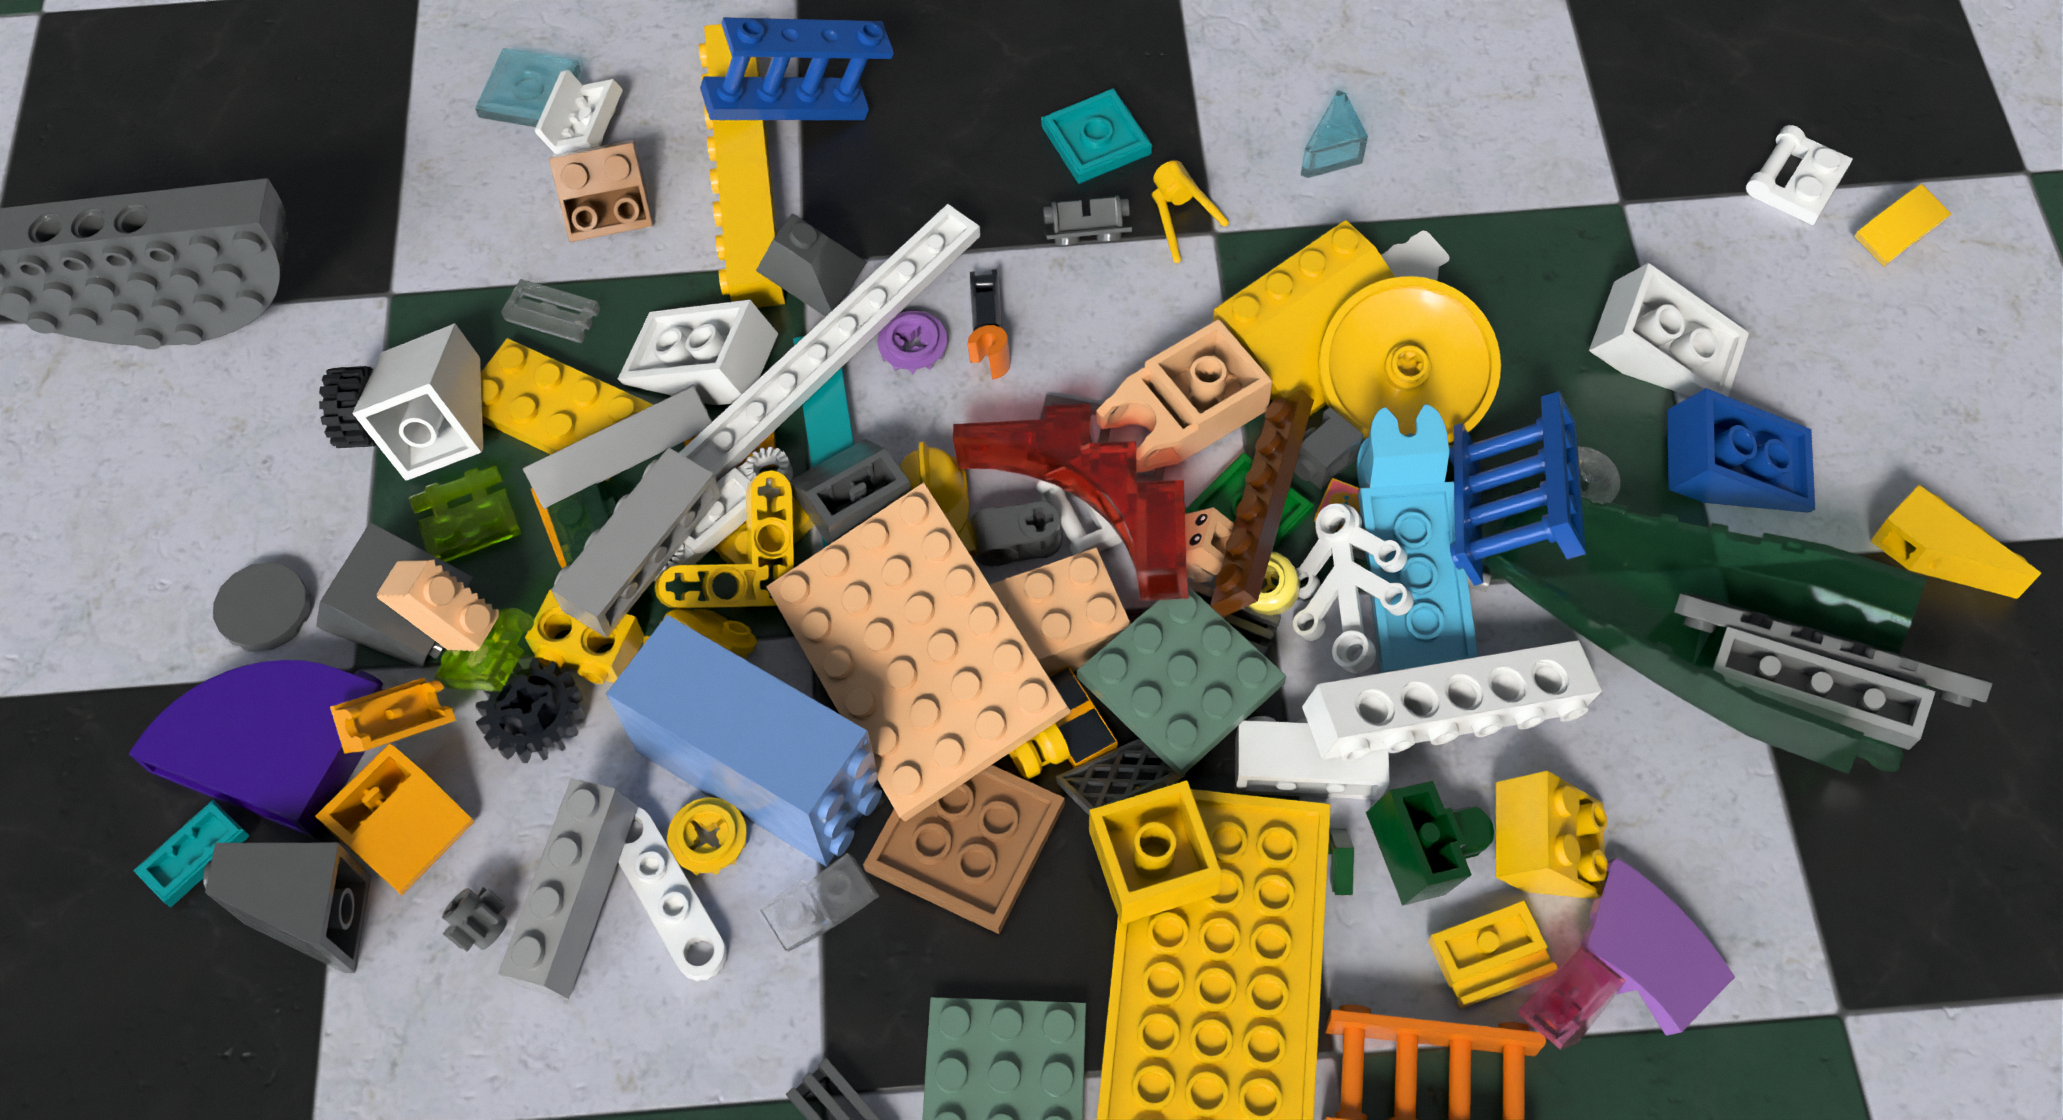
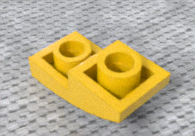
[1854,183,1952,267]

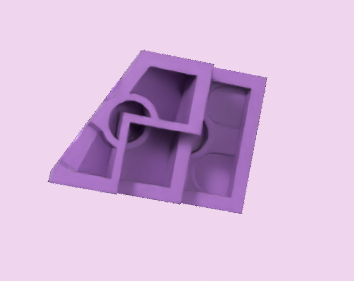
[1579,858,1735,1036]

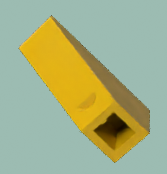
[1870,485,2041,599]

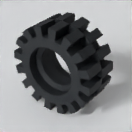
[319,366,377,448]

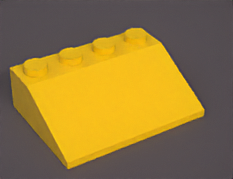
[1213,220,1395,417]

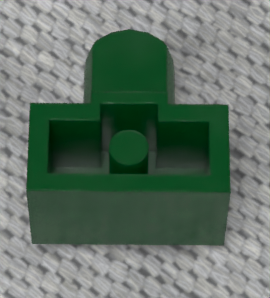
[1365,781,1494,906]

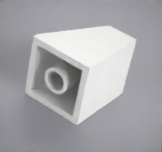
[352,324,483,481]

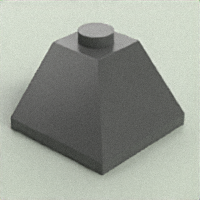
[756,213,867,317]

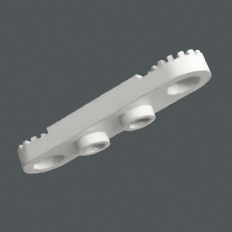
[653,447,793,581]
[618,807,727,981]

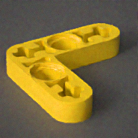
[655,470,794,609]

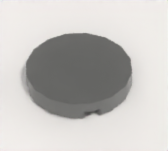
[213,562,311,652]

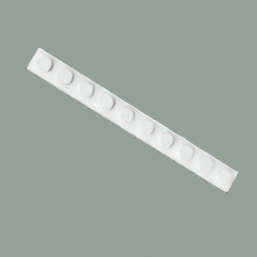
[679,204,980,482]

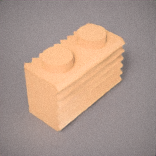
[377,560,499,652]

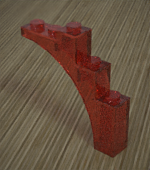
[952,404,1189,601]

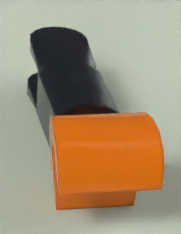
[967,269,1011,380]

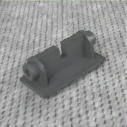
[1043,195,1132,245]

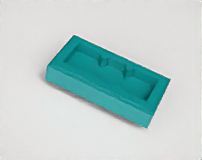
[133,800,250,908]

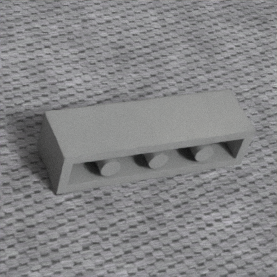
[551,447,721,638]
[1707,627,1936,750]
[498,778,638,999]

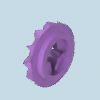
[877,311,948,374]

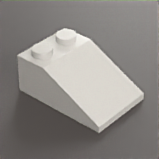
[1589,263,1749,397]
[618,300,778,405]

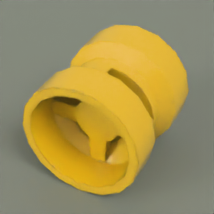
[1009,723,1070,780]

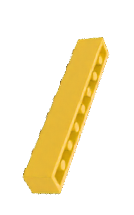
[698,24,785,308]

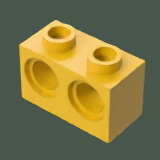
[525,590,644,684]

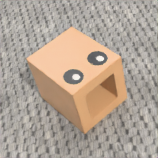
[1161,507,1234,580]

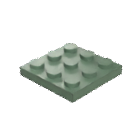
[1077,581,1286,777]
[922,997,1086,1120]

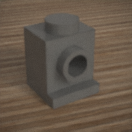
[1294,407,1363,490]

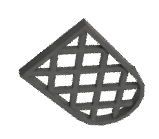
[1056,739,1188,815]

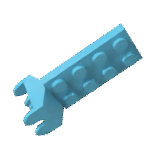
[1357,405,1478,673]

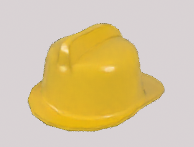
[899,441,970,534]

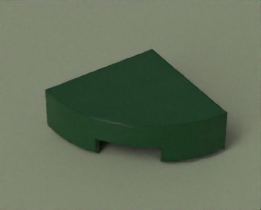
[1328,829,1354,895]

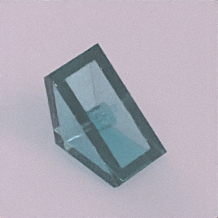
[1301,90,1368,178]

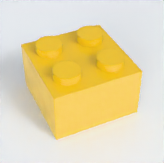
[1089,781,1222,924]

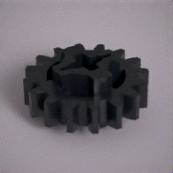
[475,658,585,763]

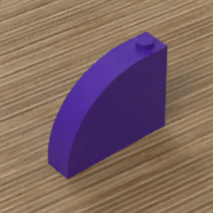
[129,660,383,838]

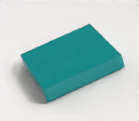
[1041,88,1152,184]

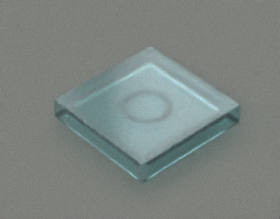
[475,48,581,127]

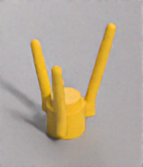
[1152,160,1229,263]

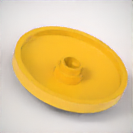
[1318,276,1501,445]

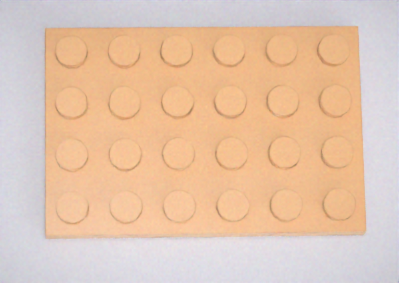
[766,482,1071,822]

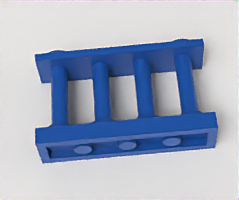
[700,17,894,120]
[1449,391,1586,586]

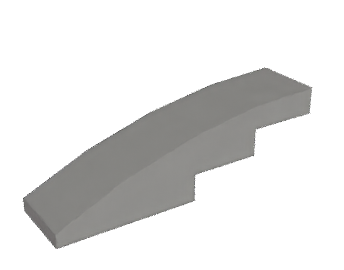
[522,386,713,509]

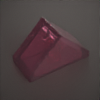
[1517,946,1626,1050]

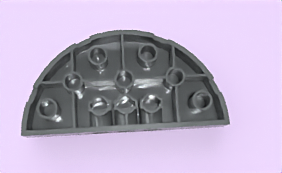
[0,178,288,349]

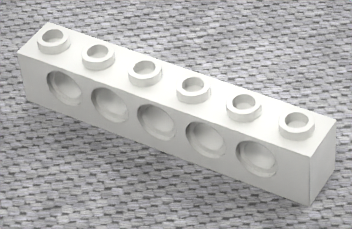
[1302,640,1602,761]

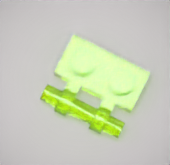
[409,465,522,562]
[434,608,534,691]

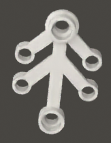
[1293,503,1414,673]

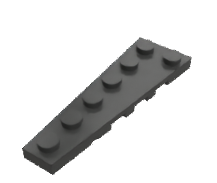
[1674,592,1993,707]

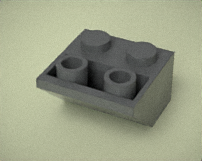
[789,439,911,545]

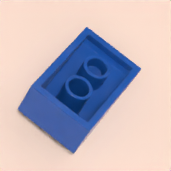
[1667,388,1816,513]

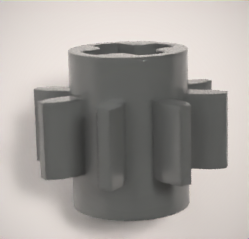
[442,887,507,952]

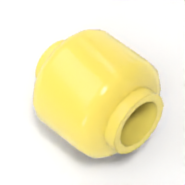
[1248,552,1301,615]

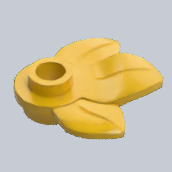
[664,608,757,660]

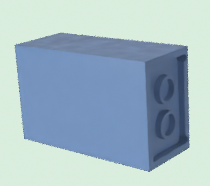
[606,615,882,867]

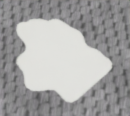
[1381,231,1450,281]

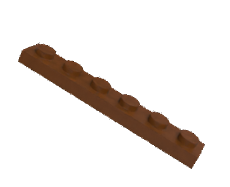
[1210,389,1314,617]

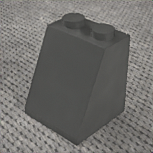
[316,522,473,668]
[203,843,371,973]

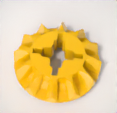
[667,797,747,876]

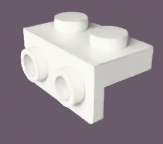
[535,70,623,154]

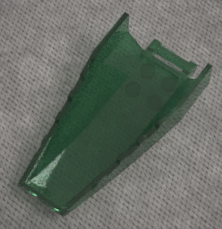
[1485,486,1931,774]

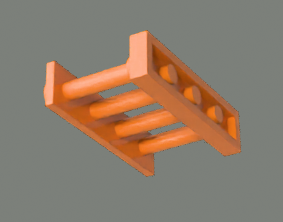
[1325,1005,1546,1120]

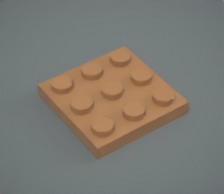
[863,765,1065,934]

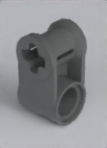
[972,501,1062,567]

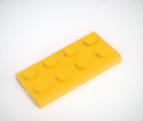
[481,338,653,481]

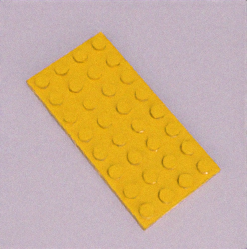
[1097,787,1331,1120]

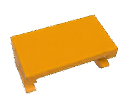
[330,677,456,753]

